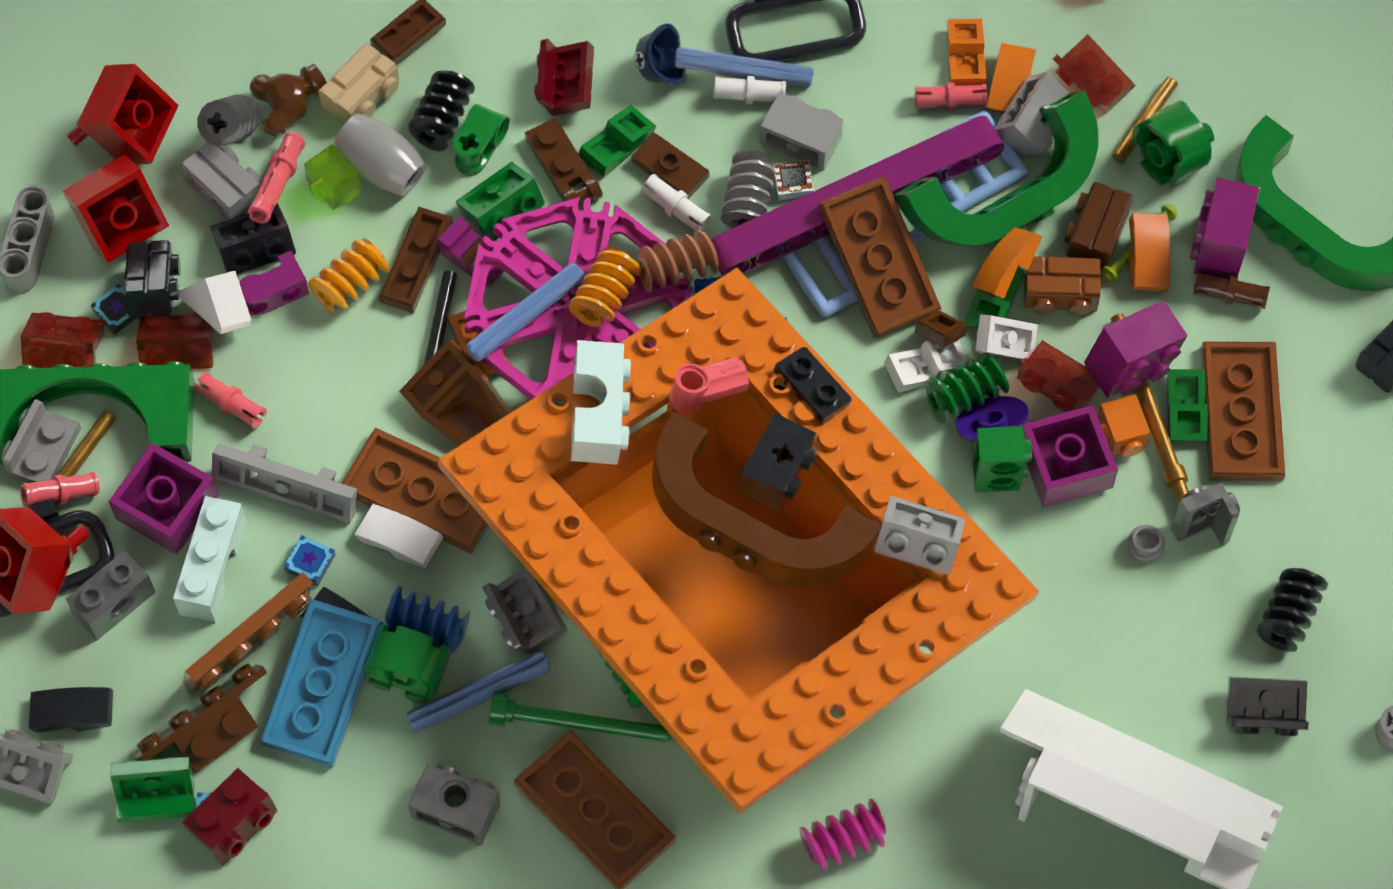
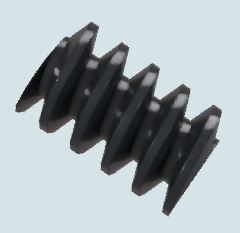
[408,70,475,151]
[1257,568,1328,652]

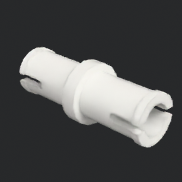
[714,76,786,105]
[641,174,712,232]

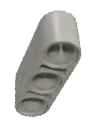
[0,186,54,294]

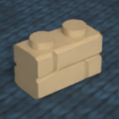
[318,43,399,124]

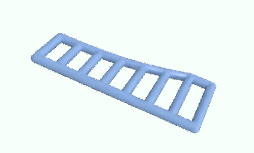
[781,111,1028,318]

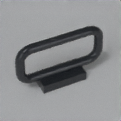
[725,0,867,62]
[0,498,114,618]

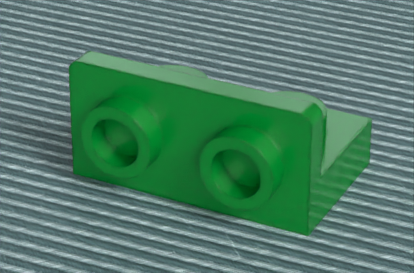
[455,161,545,241]

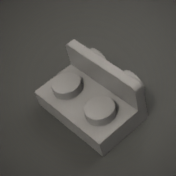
[2,399,82,483]
[874,496,966,574]
[0,729,73,804]

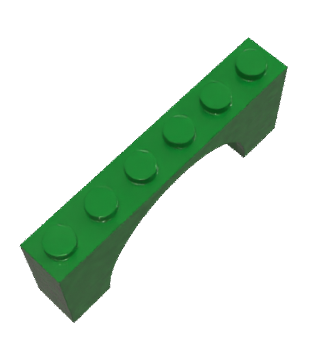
[0,361,195,465]

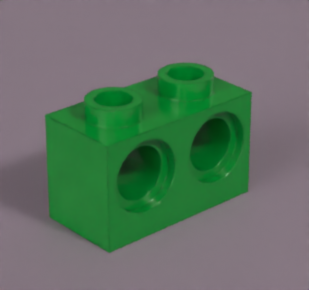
[972,426,1032,493]

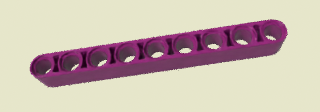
[711,115,1005,277]

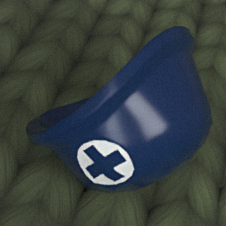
[635,23,686,85]

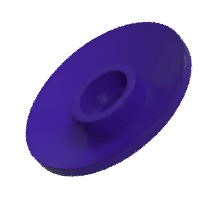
[956,396,1029,442]

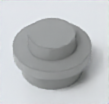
[1127,525,1165,562]

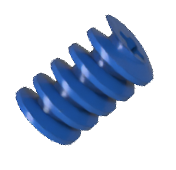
[385,586,470,654]

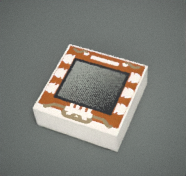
[773,160,814,201]

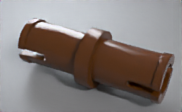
[1193,271,1270,309]

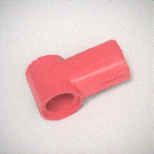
[669,357,749,414]

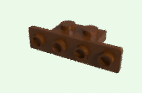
[132,664,267,772]

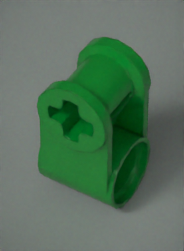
[453,104,510,175]

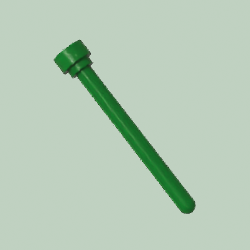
[489,693,673,742]

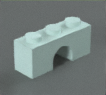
[570,340,631,464]
[173,496,247,623]

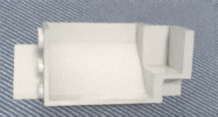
[1000,689,1283,889]

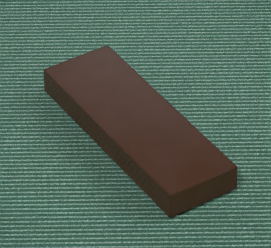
[379,207,453,313]

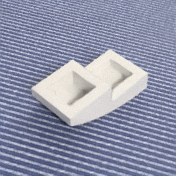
[884,340,968,393]
[355,504,443,568]

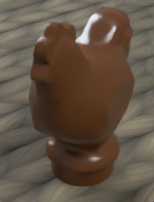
[250,64,327,136]

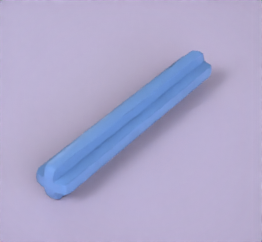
[674,47,813,88]
[466,263,584,361]
[407,651,550,732]

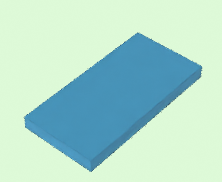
[259,599,384,768]

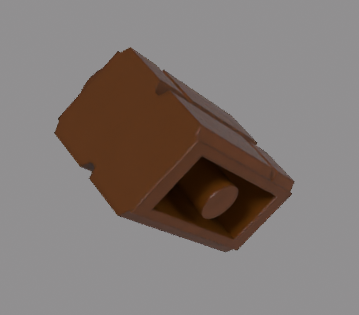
[1063,182,1133,269]

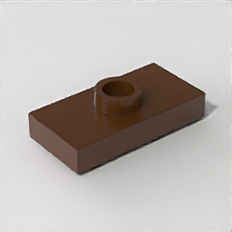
[370,0,446,65]
[631,132,709,200]

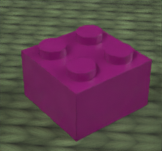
[1189,177,1260,279]
[1084,300,1188,398]
[1022,405,1118,508]
[108,443,219,555]

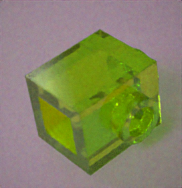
[304,144,362,210]

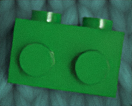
[110,757,195,823]

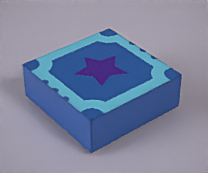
[284,535,336,586]

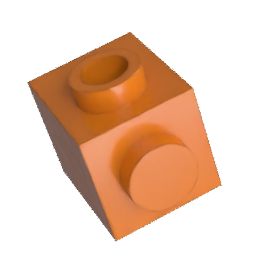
[1097,394,1150,457]

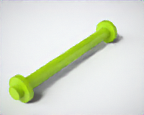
[1102,204,1177,282]

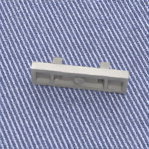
[212,443,357,524]

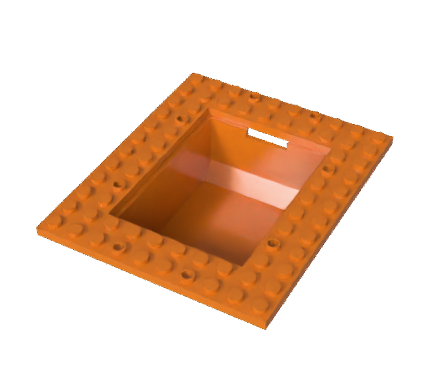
[438,268,1039,814]

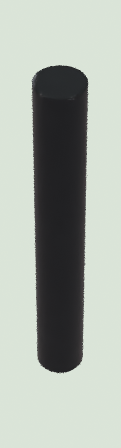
[423,270,457,365]

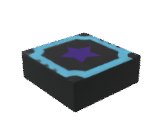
[91,284,136,335]

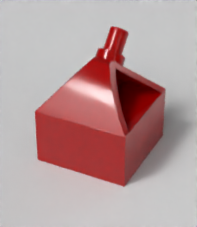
[67,64,179,164]
[63,154,169,263]
[0,508,90,614]

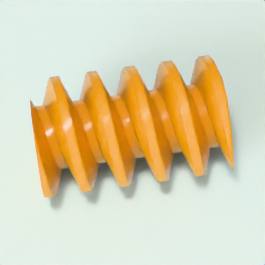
[308,238,391,313]
[569,247,642,328]

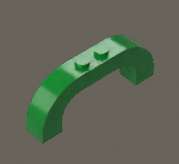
[894,91,1099,245]
[1236,115,1393,291]

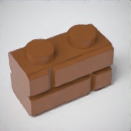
[1024,256,1101,315]

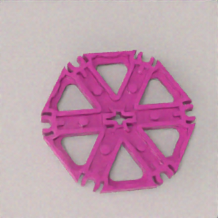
[463,197,693,404]

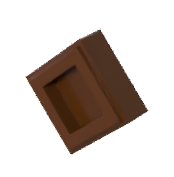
[915,310,967,348]

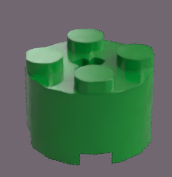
[1132,101,1215,185]
[364,624,451,703]

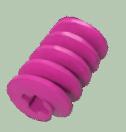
[799,798,886,871]

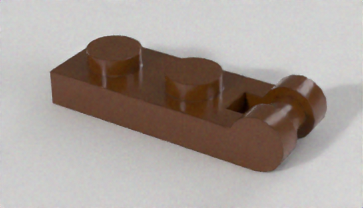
[525,117,603,209]

